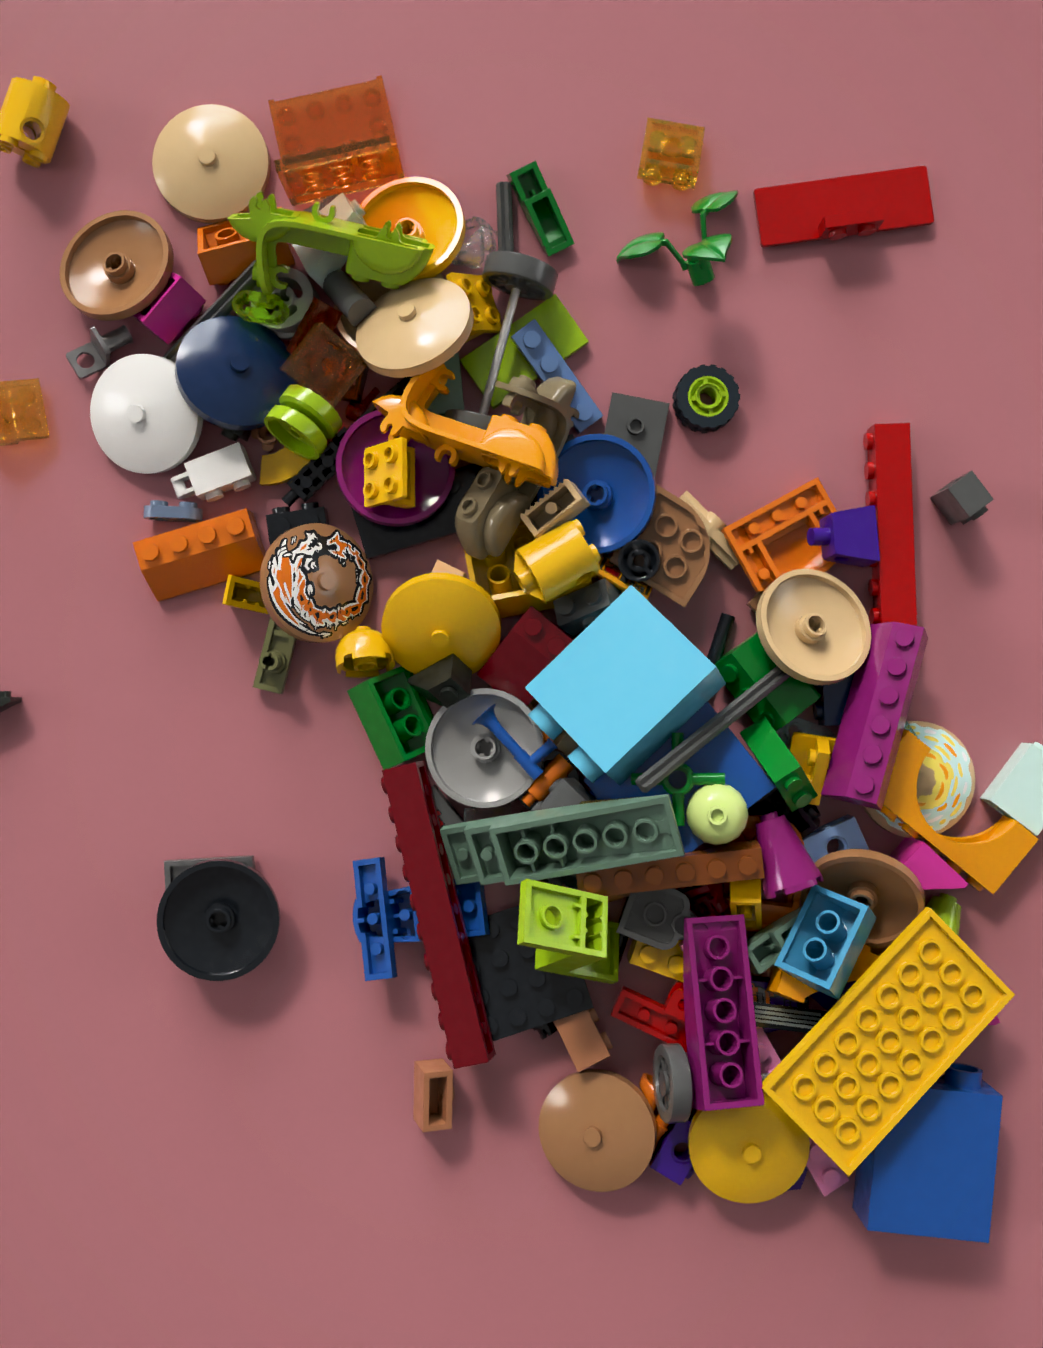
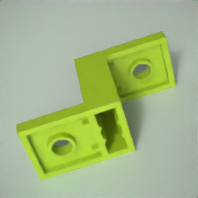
[517,879,619,984]

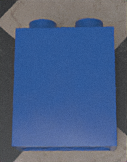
[584,701,776,853]
[852,1063,1003,1243]

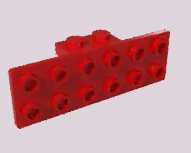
[753,166,934,248]

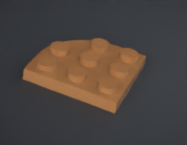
[609,484,710,608]

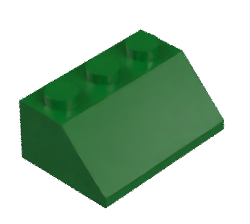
[714,632,822,731]
[347,666,434,770]

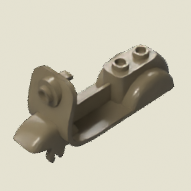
[455,375,579,560]

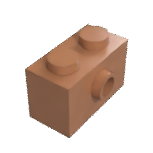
[554,1008,613,1072]
[413,1058,455,1132]

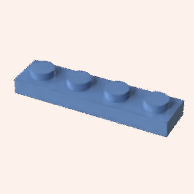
[510,319,603,434]

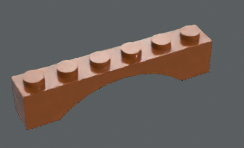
[576,840,765,896]

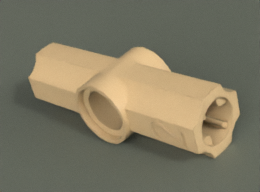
[679,491,739,571]

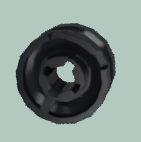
[617,539,661,582]

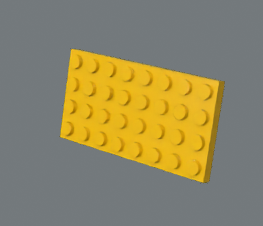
[762,907,1015,1176]

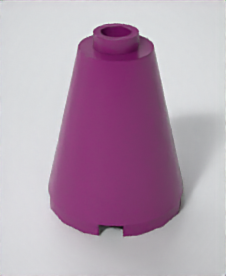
[755,811,824,899]

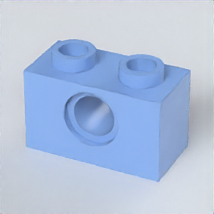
[803,814,869,863]

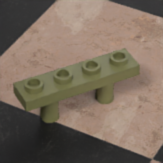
[253,617,297,694]

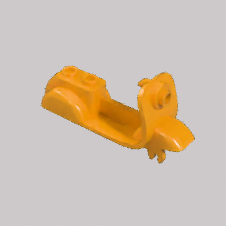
[372,363,559,488]

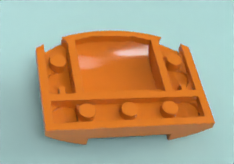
[721,477,837,593]

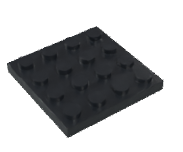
[468,905,594,1041]

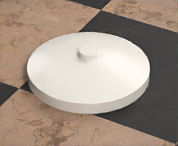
[90,354,203,474]

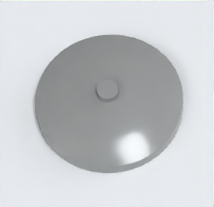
[425,688,545,808]

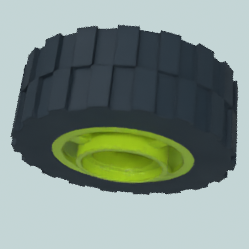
[672,364,740,433]

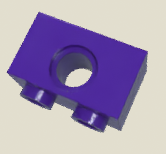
[649,1115,694,1186]

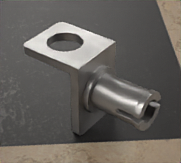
[66,325,133,379]

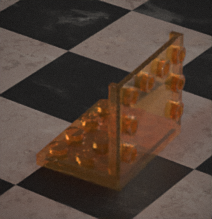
[268,75,404,206]

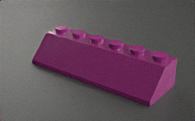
[821,622,928,811]

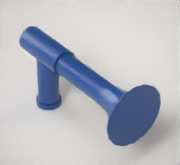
[472,704,558,780]

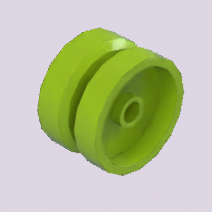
[264,384,342,460]

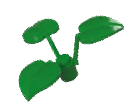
[616,190,738,286]

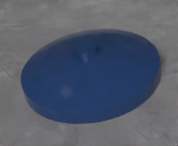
[175,316,296,431]

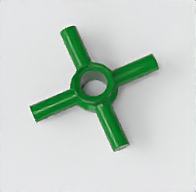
[631,733,725,826]

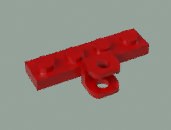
[610,981,687,1052]

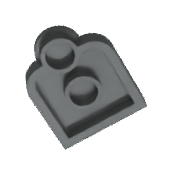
[616,888,696,950]

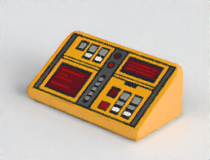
[594,557,652,599]

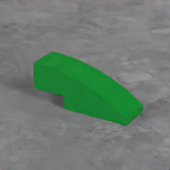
[506,160,575,257]

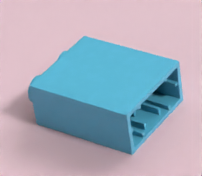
[525,585,726,785]

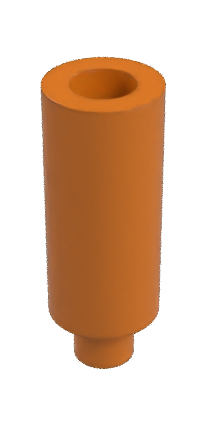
[521,754,574,807]

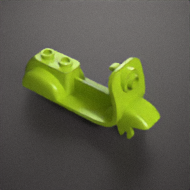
[227,191,435,295]

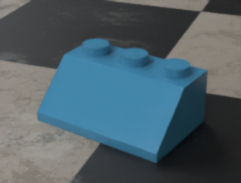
[774,885,877,1000]

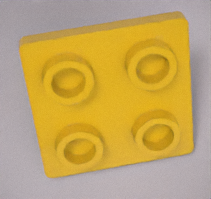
[446,272,502,344]
[363,437,415,509]
[789,732,836,806]

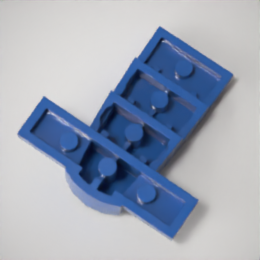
[353,857,490,981]

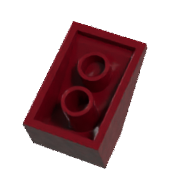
[477,606,573,706]

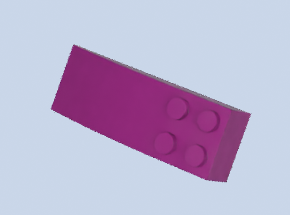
[683,914,765,1111]

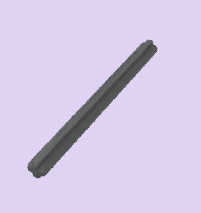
[635,666,790,793]

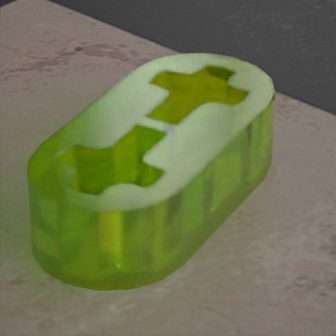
[232,290,289,326]

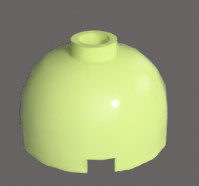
[686,784,749,845]

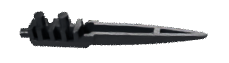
[281,377,412,507]

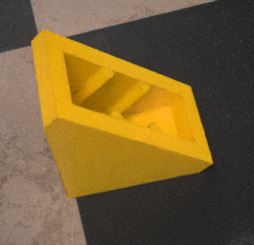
[222,575,269,615]

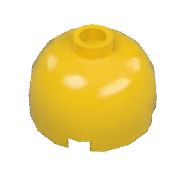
[335,626,395,678]

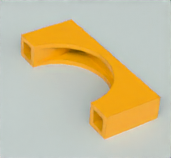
[879,729,1039,895]

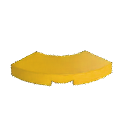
[259,446,311,486]

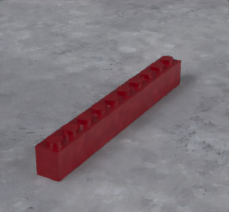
[381,760,496,1069]

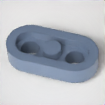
[143,500,203,522]

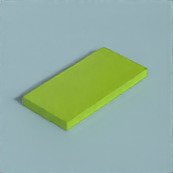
[460,294,589,410]

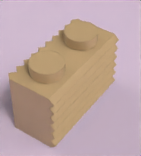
[520,479,590,539]

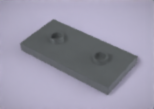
[604,392,670,478]

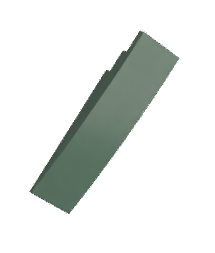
[440,794,685,886]

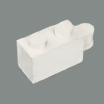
[170,442,257,502]

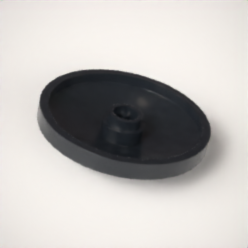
[157,859,280,981]

